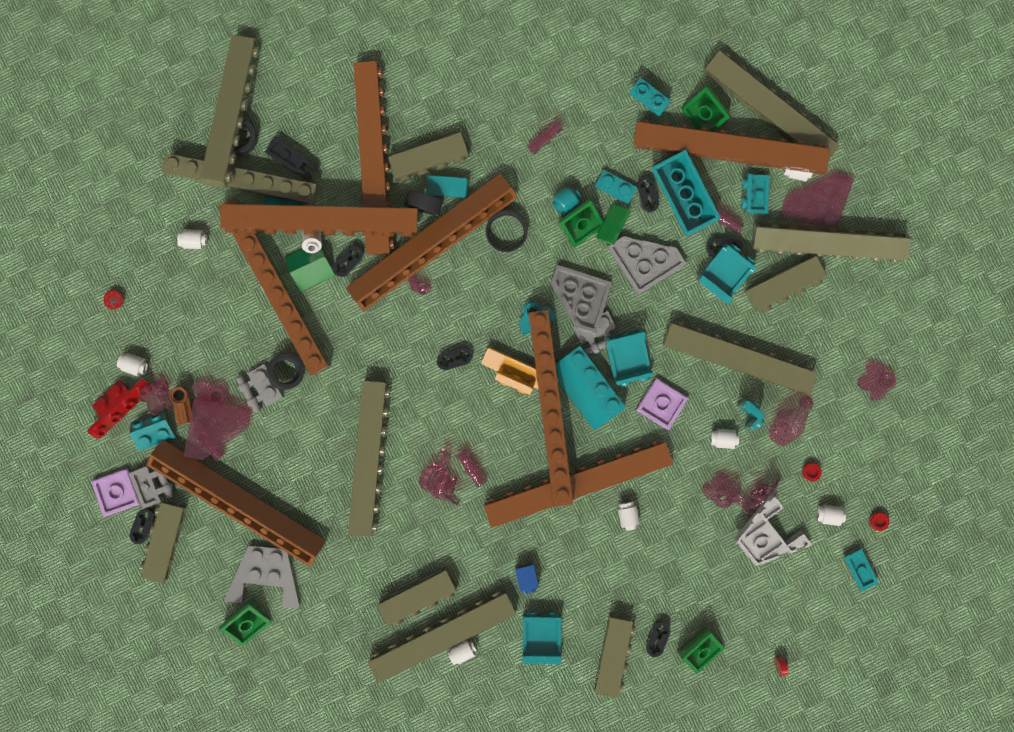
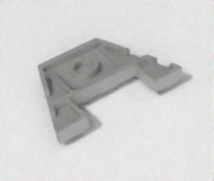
[734,493,812,566]
[225,545,300,609]

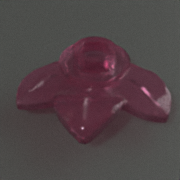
[857,363,896,401]
[138,380,174,416]
[192,381,227,418]
[702,473,741,508]

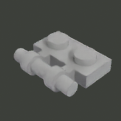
[573,311,616,356]
[236,364,283,413]
[129,466,174,509]

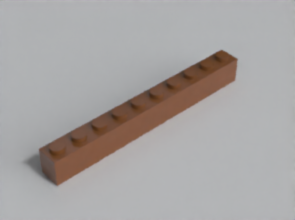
[353,61,394,256]
[633,120,830,175]
[346,174,518,312]
[218,198,330,376]
[220,204,417,237]
[529,310,573,507]
[147,440,326,567]
[484,440,673,528]

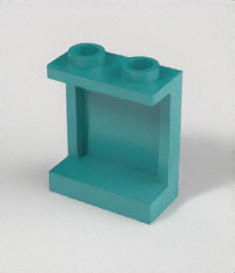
[696,243,758,304]
[604,328,654,386]
[522,611,562,664]

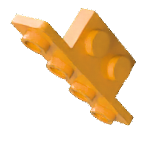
[482,347,558,395]

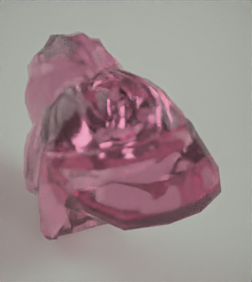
[769,397,814,446]
[419,449,460,505]
[727,478,779,520]

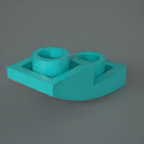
[426,176,469,198]

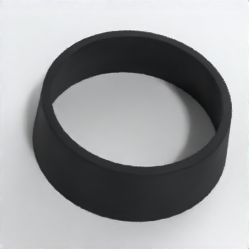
[485,210,528,252]

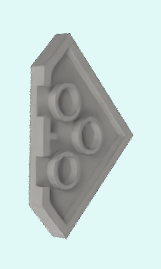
[607,236,687,295]
[551,265,612,336]

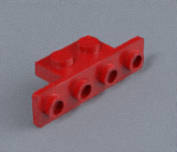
[87,378,154,439]

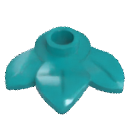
[519,301,556,336]

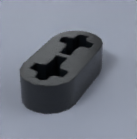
[637,176,659,213]
[705,239,743,257]
[333,245,364,277]
[437,348,472,370]
[129,508,156,544]
[646,621,671,657]

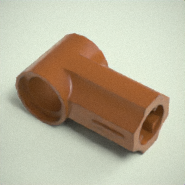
[170,386,195,425]

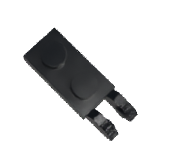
[265,137,319,181]

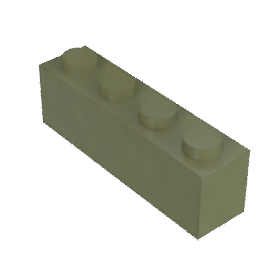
[388,132,469,183]
[745,256,827,313]
[140,501,187,583]
[377,568,457,627]
[594,615,635,698]

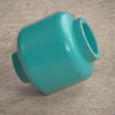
[552,187,581,215]

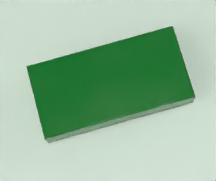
[596,204,631,245]

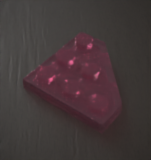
[780,172,854,227]
[184,399,252,460]

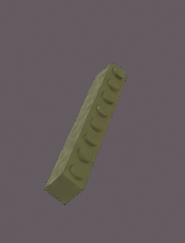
[200,35,259,189]
[703,50,840,159]
[161,153,319,206]
[751,221,911,262]
[662,321,818,395]
[348,381,390,537]
[368,590,516,684]

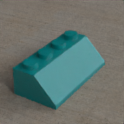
[651,150,721,237]
[555,346,626,430]

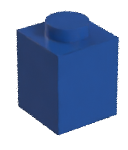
[515,563,539,594]

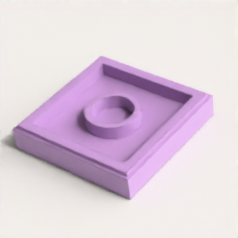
[636,378,689,431]
[91,468,140,517]

